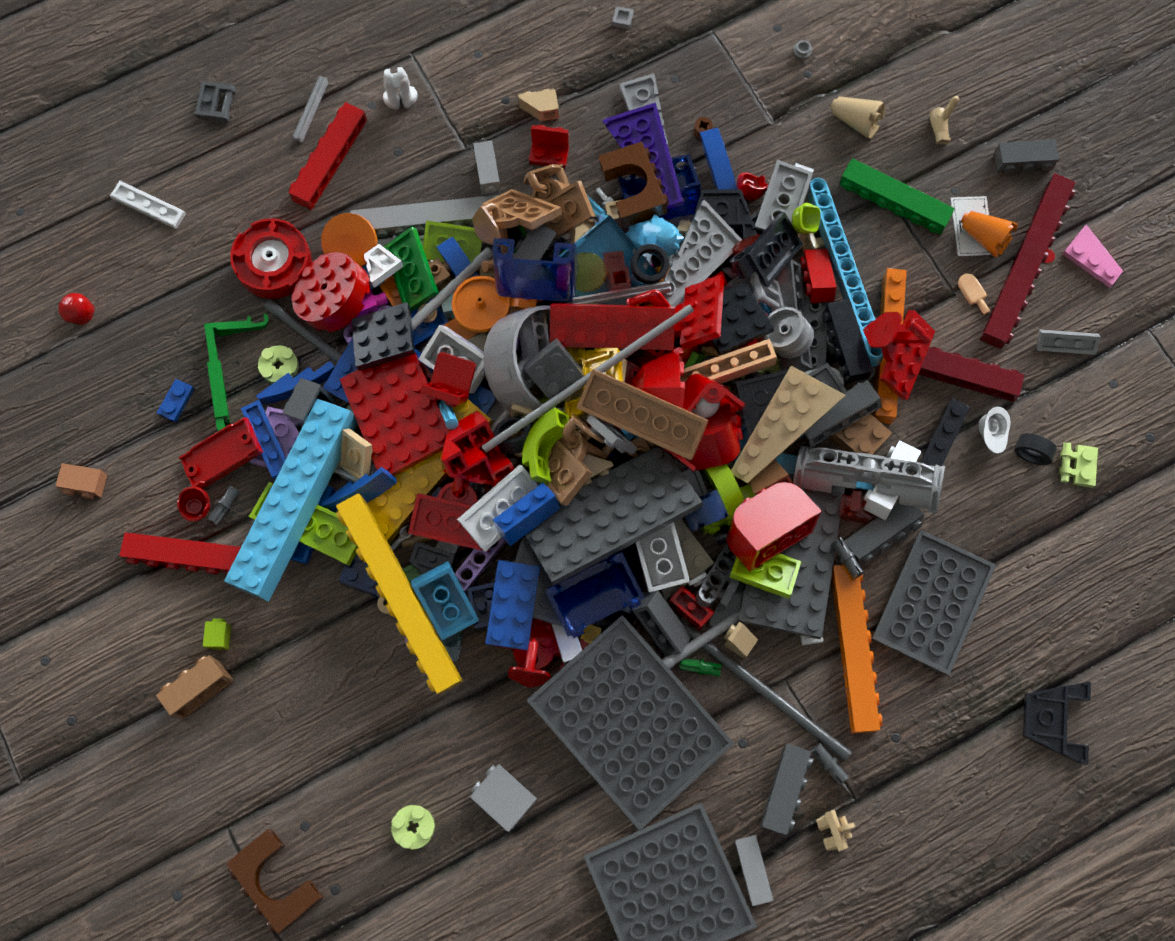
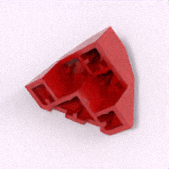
[629,347,685,409]
[441,411,514,487]

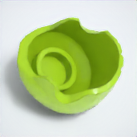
[791,203,821,234]

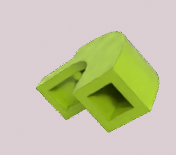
[522,408,569,485]
[702,464,744,517]

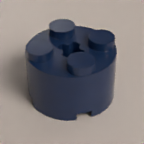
[684,490,729,532]

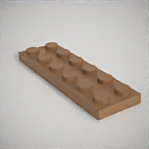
[576,369,709,460]

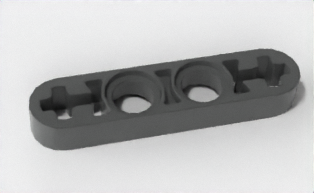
[696,543,736,607]

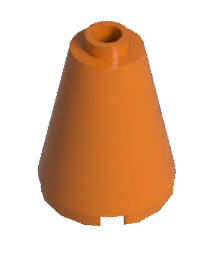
[960,211,1018,258]

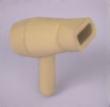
[930,96,960,144]

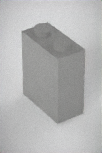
[473,141,501,196]
[470,764,538,832]

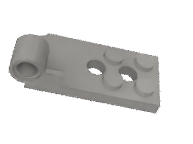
[755,160,814,239]

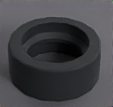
[630,244,670,284]
[494,417,532,454]
[1014,433,1057,465]

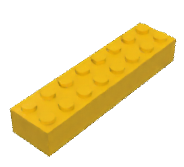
[367,399,494,544]

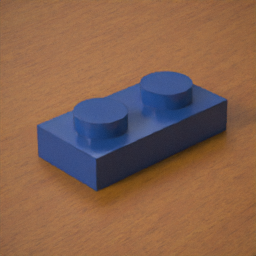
[157,379,195,423]

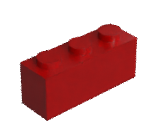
[800,249,836,303]

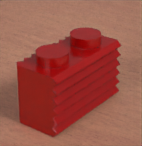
[669,585,714,630]

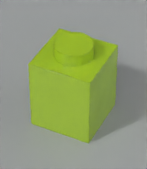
[203,618,231,650]

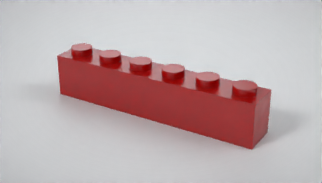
[288,102,368,210]
[119,532,241,576]

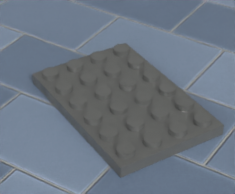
[871,530,996,676]

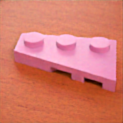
[1062,225,1123,288]

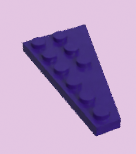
[602,102,684,210]

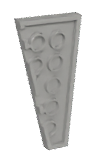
[663,200,744,307]

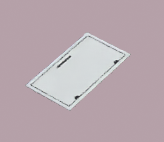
[951,196,991,256]

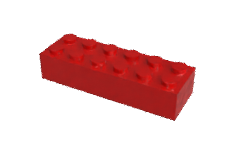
[550,303,675,350]

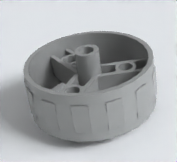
[483,305,565,416]

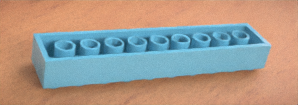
[224,399,358,602]

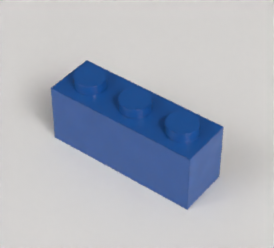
[493,483,560,546]

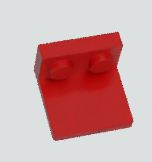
[529,125,569,169]

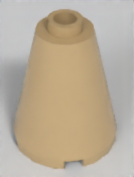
[831,97,886,139]

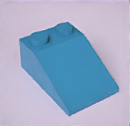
[411,561,479,640]

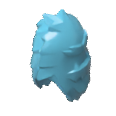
[626,215,684,257]

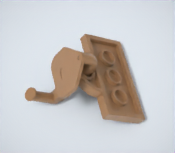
[523,164,595,241]
[473,189,562,272]
[521,414,615,506]

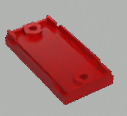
[178,417,264,489]

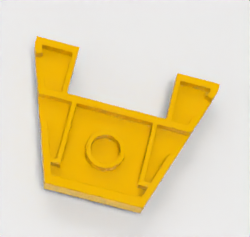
[565,348,623,419]

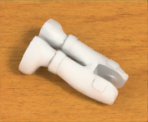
[383,67,417,110]

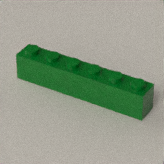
[839,158,955,235]

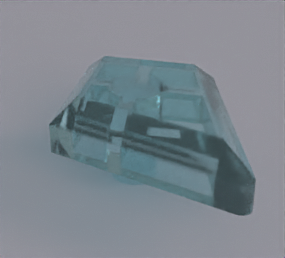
[441,630,463,662]

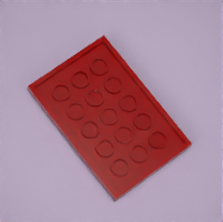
[340,352,450,476]

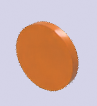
[321,213,377,267]
[452,276,510,333]

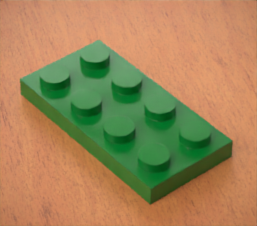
[384,227,439,312]

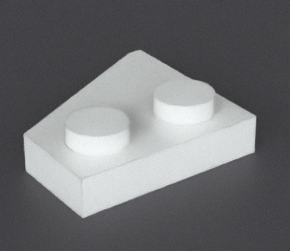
[364,244,403,288]

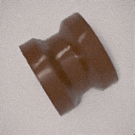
[693,117,713,141]

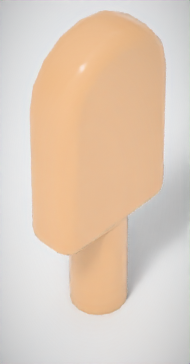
[958,273,990,315]

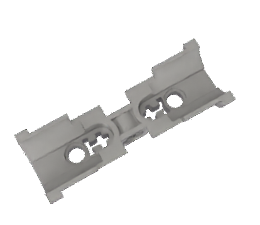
[793,444,945,514]

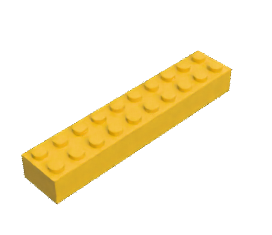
[336,493,463,694]

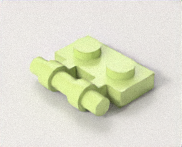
[1059,442,1098,488]

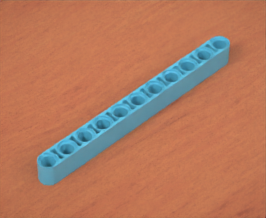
[807,178,883,367]

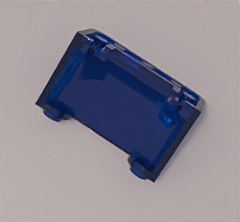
[544,552,645,639]

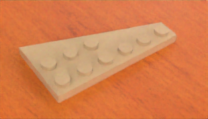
[731,366,846,483]

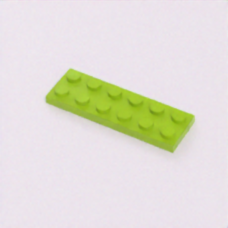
[249,482,358,566]

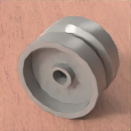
[763,307,814,359]

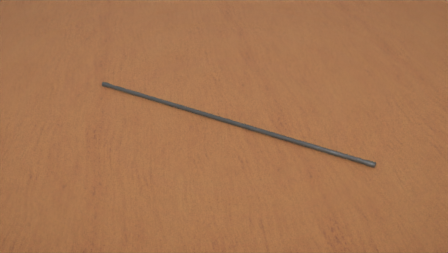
[264,299,852,761]

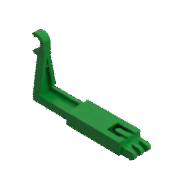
[204,313,269,431]

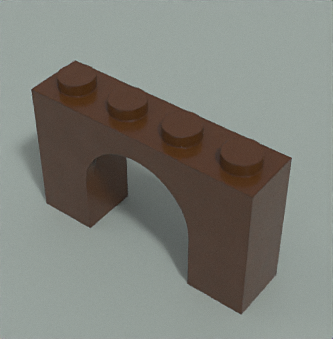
[598,141,669,228]
[226,829,324,934]

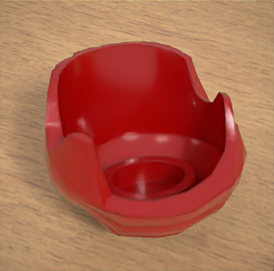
[737,172,768,201]
[58,293,94,325]
[177,486,211,521]

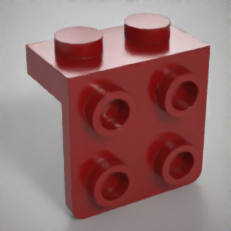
[420,352,476,407]

